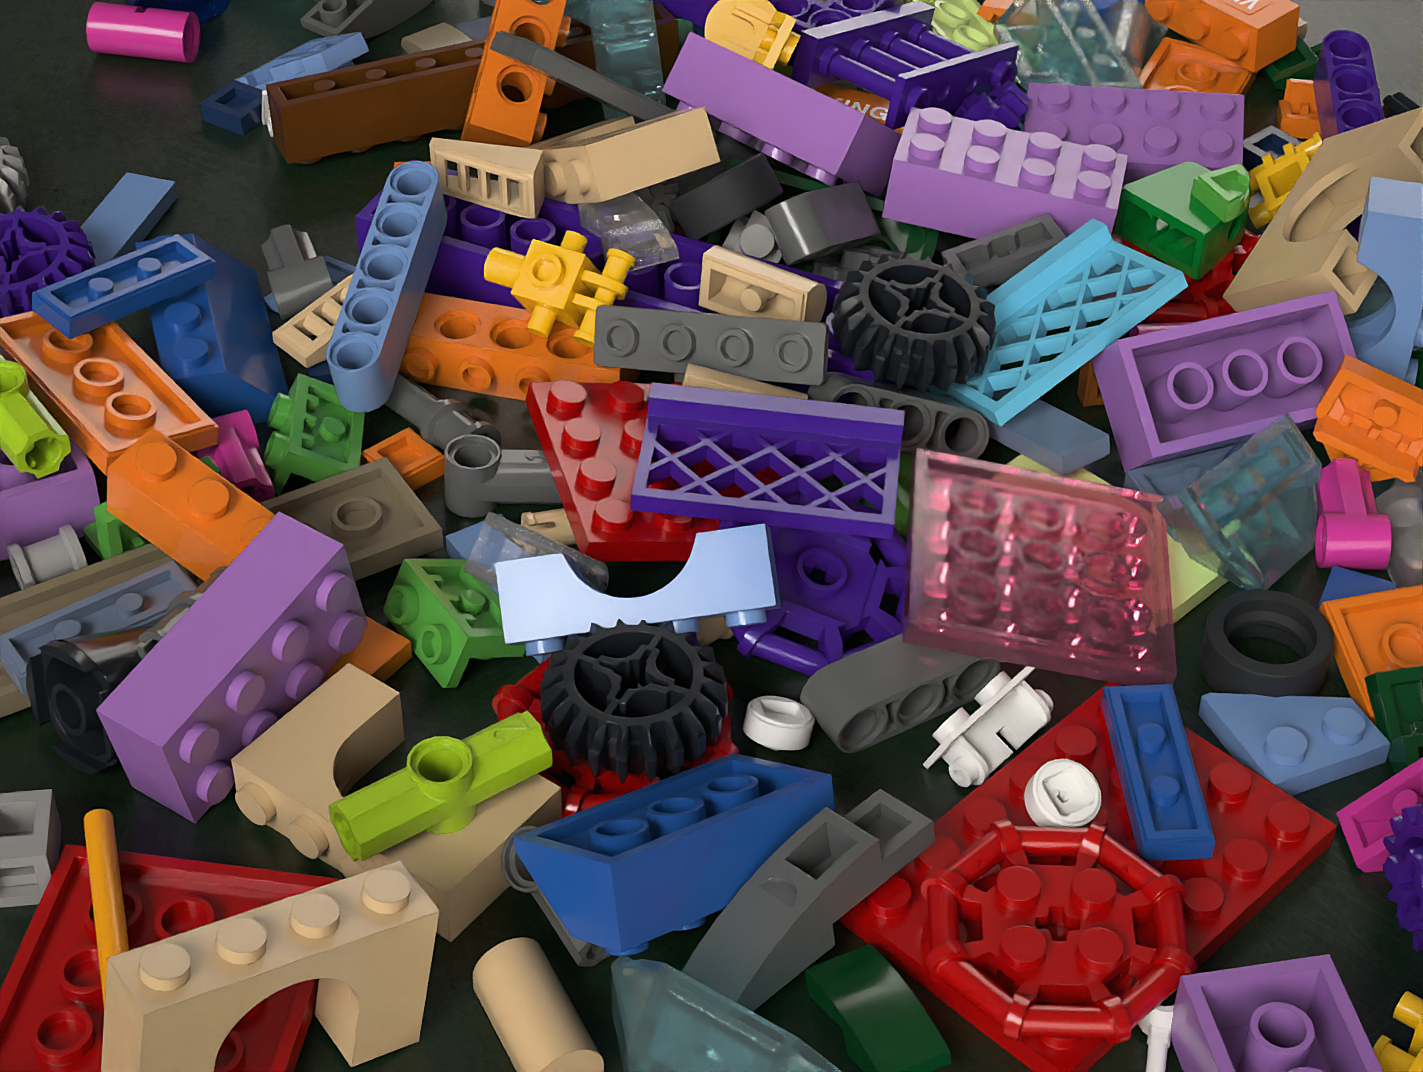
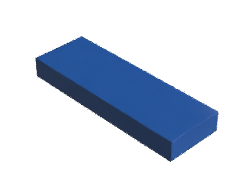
[32,234,216,339]
[1101,684,1215,861]

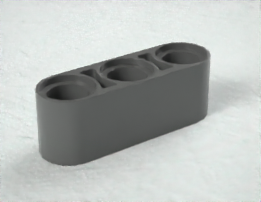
[764,181,881,266]
[807,372,990,463]
[800,615,1000,753]

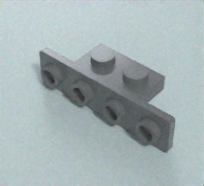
[593,305,830,386]

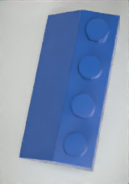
[135,233,289,424]
[513,753,835,956]

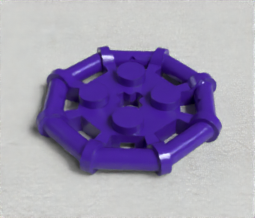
[717,490,935,677]

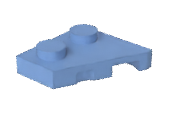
[235,32,369,91]
[1198,693,1391,796]

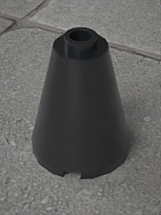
[26,624,155,775]

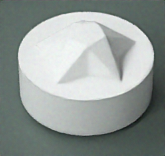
[743,696,815,751]
[1024,759,1101,828]

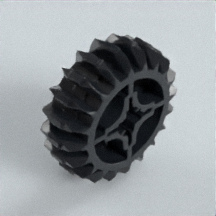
[832,252,996,394]
[540,619,728,784]

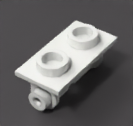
[923,661,1053,787]

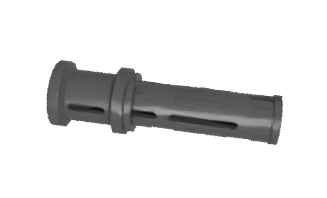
[384,371,502,451]

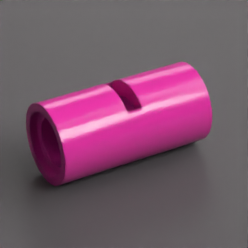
[86,2,200,63]

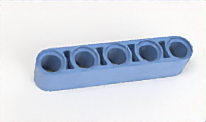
[326,161,447,413]

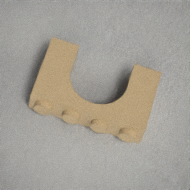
[510,106,720,204]
[1222,107,1423,315]
[231,663,562,942]
[101,860,440,1072]

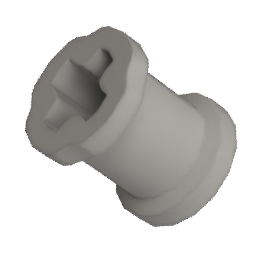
[6,524,88,590]

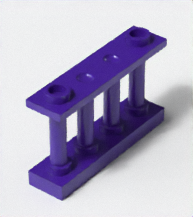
[790,1,1020,130]

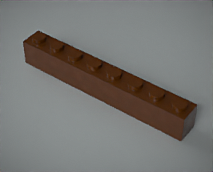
[266,1,679,164]

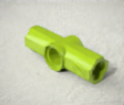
[0,354,71,479]
[329,711,552,862]

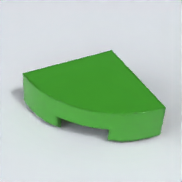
[1191,163,1250,223]

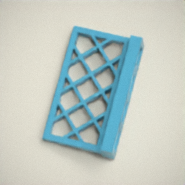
[928,218,1188,427]

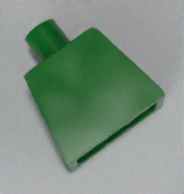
[1115,161,1251,281]

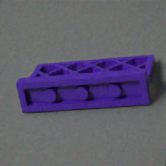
[630,382,905,539]

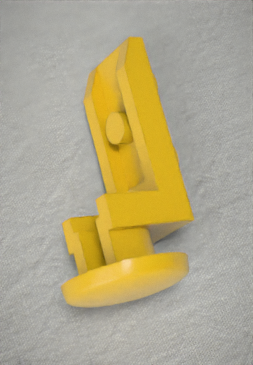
[705,0,801,70]

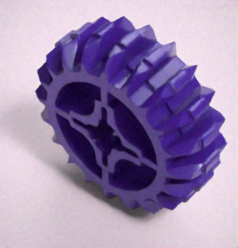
[0,205,96,318]

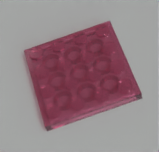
[903,448,1177,686]

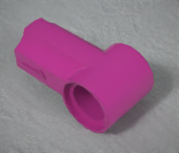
[191,410,275,503]
[1312,458,1392,571]

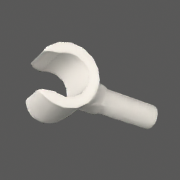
[1138,1005,1174,1072]

